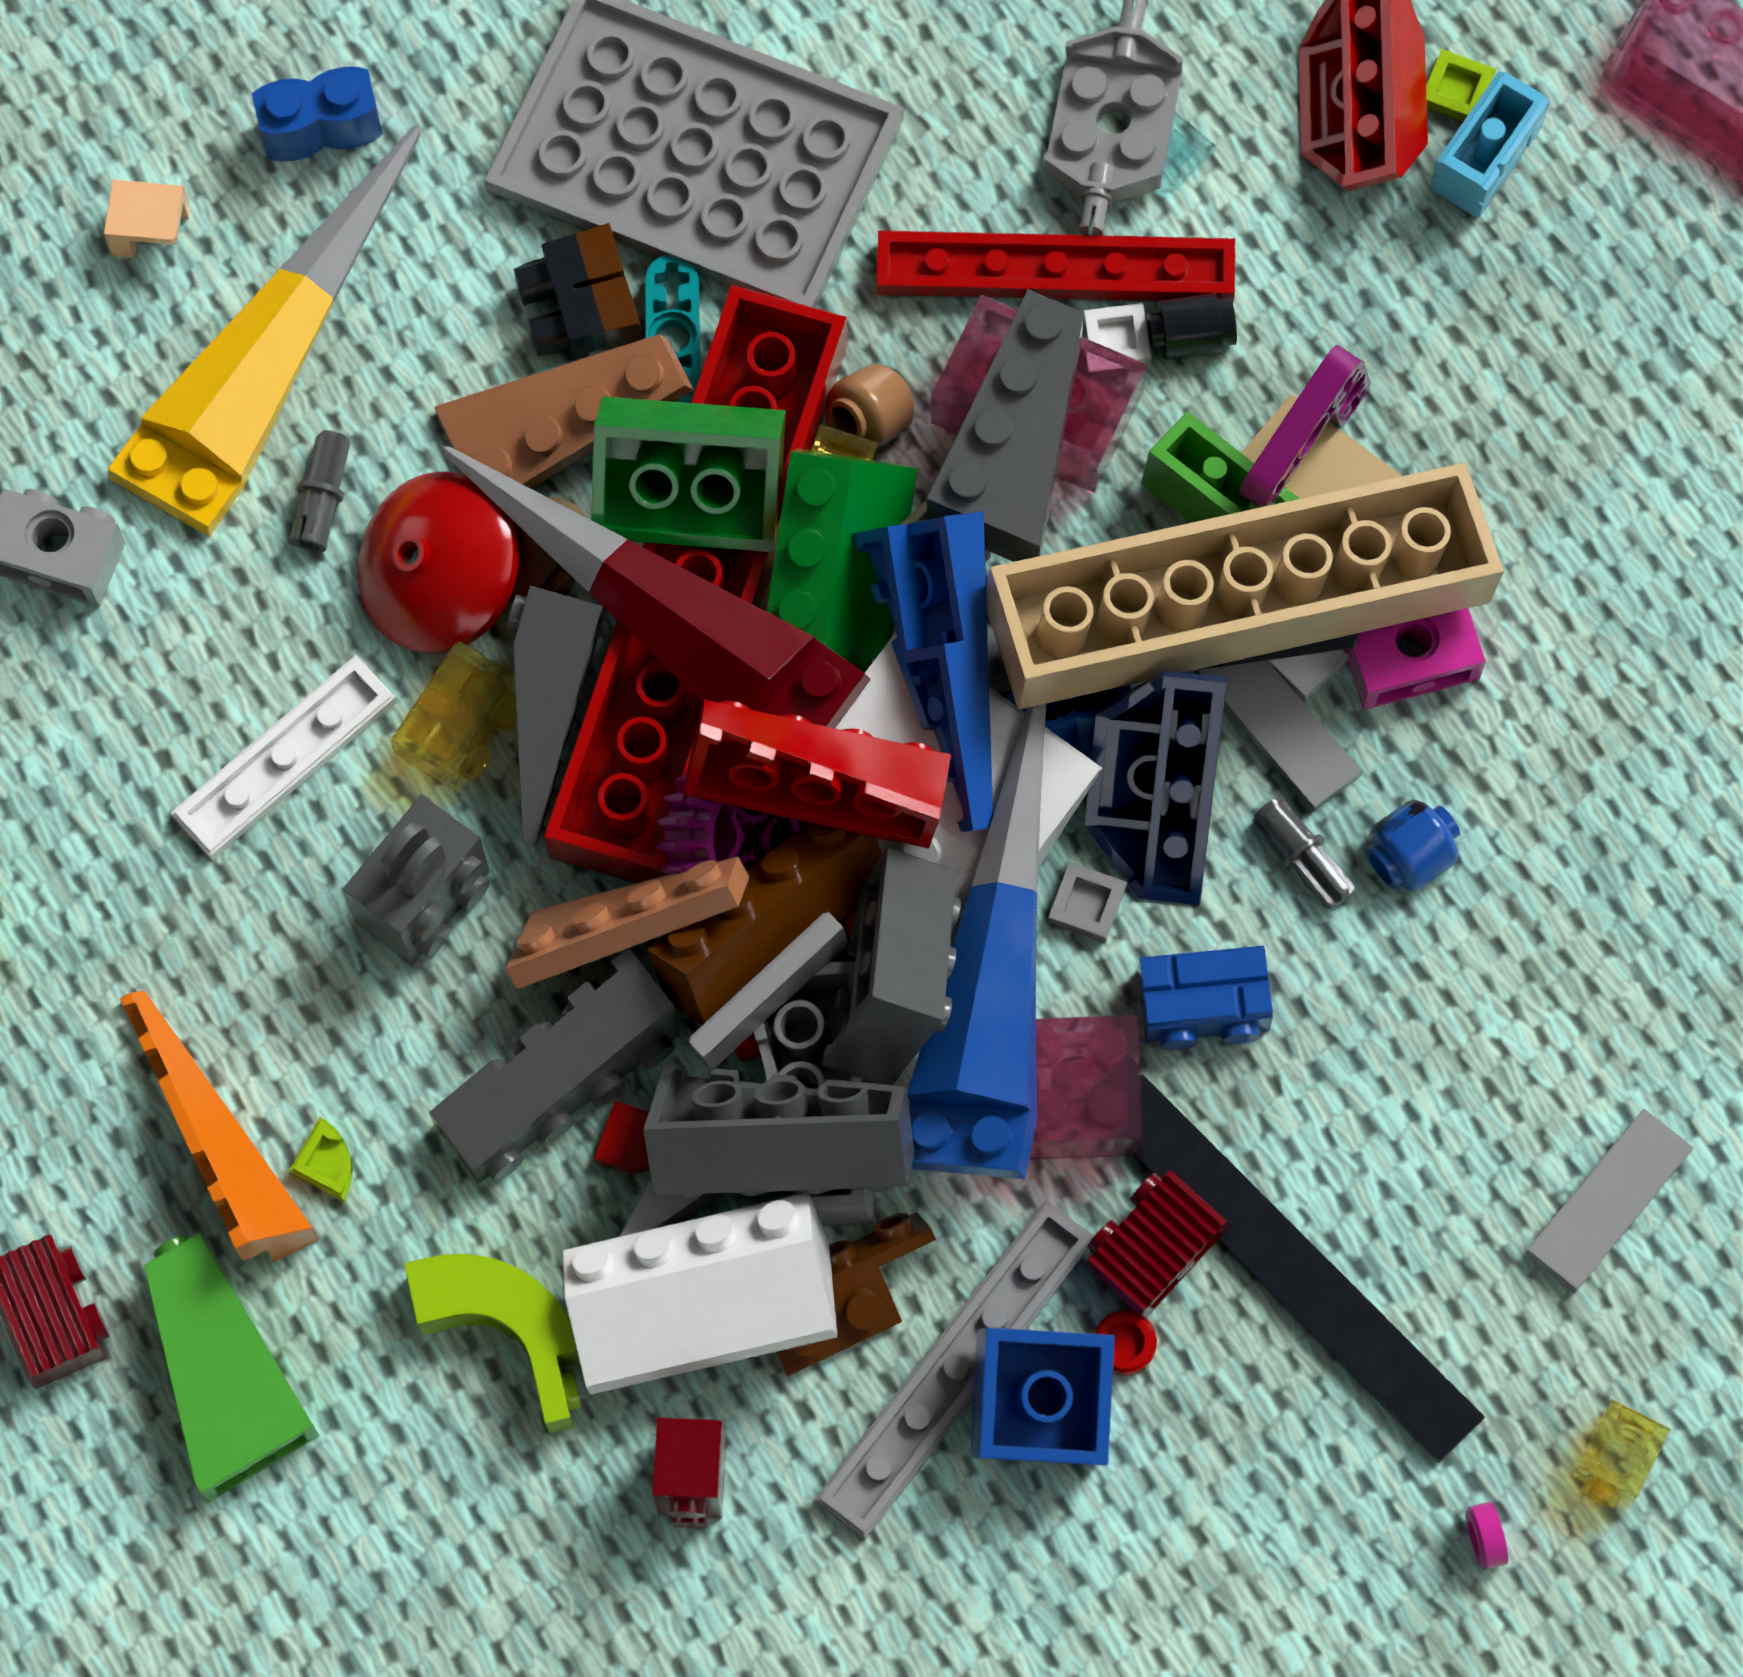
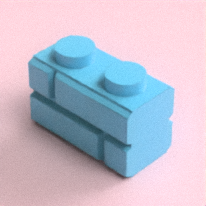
[1429,71,1550,218]

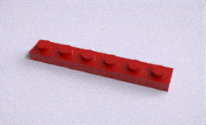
[876,230,1235,303]

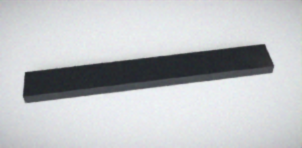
[1082,1059,1485,1463]

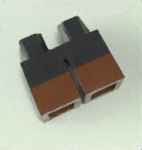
[513,223,642,361]

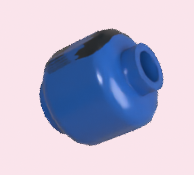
[1365,799,1460,892]

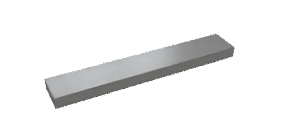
[814,1200,1094,1540]

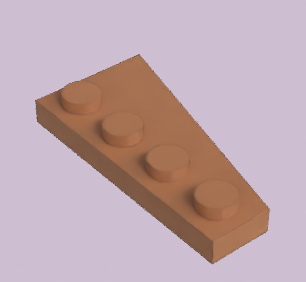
[434,334,693,489]
[505,857,749,990]

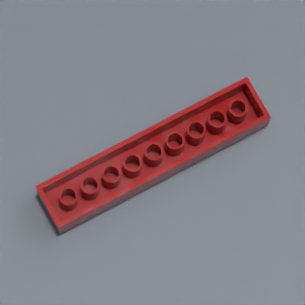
[544,285,848,883]

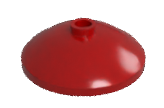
[357,471,519,654]

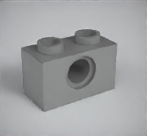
[0,488,126,607]

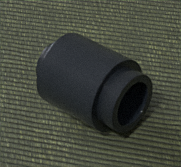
[1147,293,1237,360]

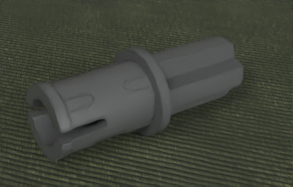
[288,430,350,552]
[1252,795,1355,909]

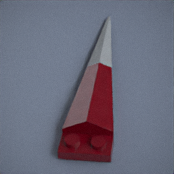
[442,447,871,728]

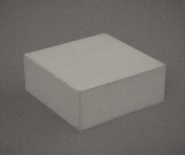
[1048,862,1127,943]

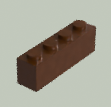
[647,822,882,1026]

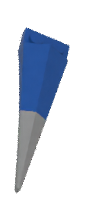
[907,704,1046,1179]

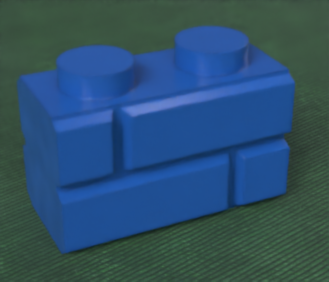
[1137,945,1273,1050]

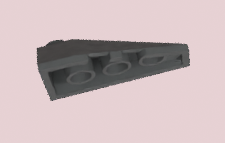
[506,586,606,845]

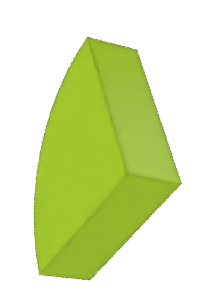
[289,1117,353,1203]

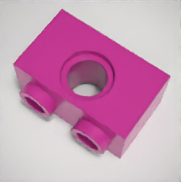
[1344,608,1486,710]

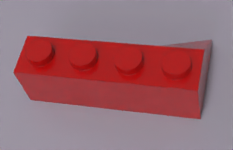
[683,699,951,849]

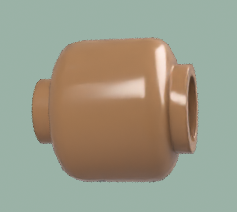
[825,364,914,452]

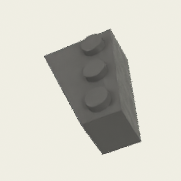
[821,847,961,1085]

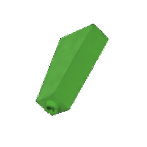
[144,1232,320,1502]

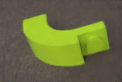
[404,1254,582,1434]

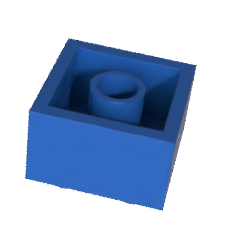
[970,1327,1115,1466]

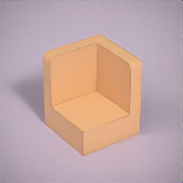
[104,179,191,258]

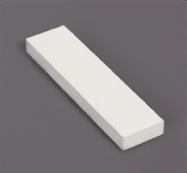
[170,655,397,860]

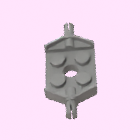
[1043,0,1183,235]

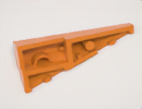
[120,990,319,1262]

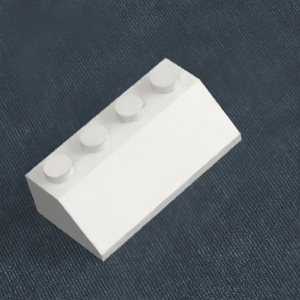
[563,1193,837,1395]

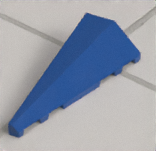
[853,511,993,832]

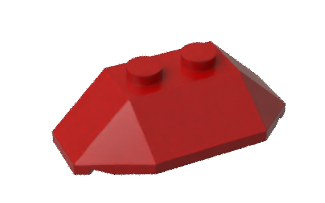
[1299,0,1428,191]

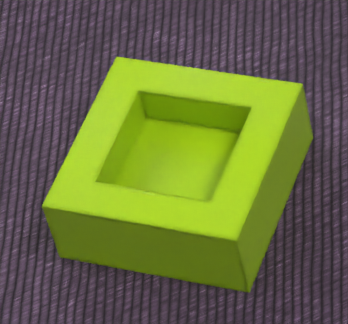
[1426,49,1497,122]

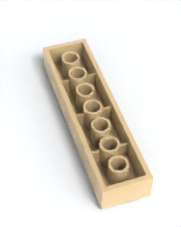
[986,462,1504,710]

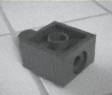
[342,794,490,966]

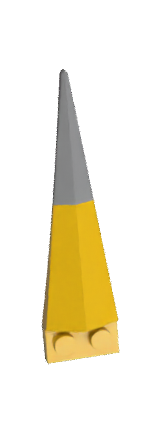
[107,124,421,537]

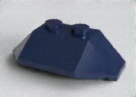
[1084,671,1227,905]

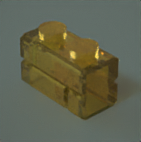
[390,642,517,792]

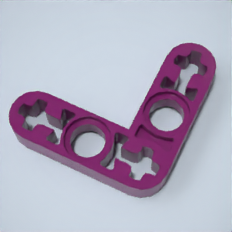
[1239,345,1371,507]

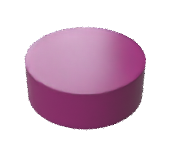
[1465,1501,1508,1570]

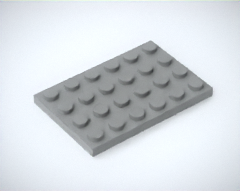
[484,0,904,308]

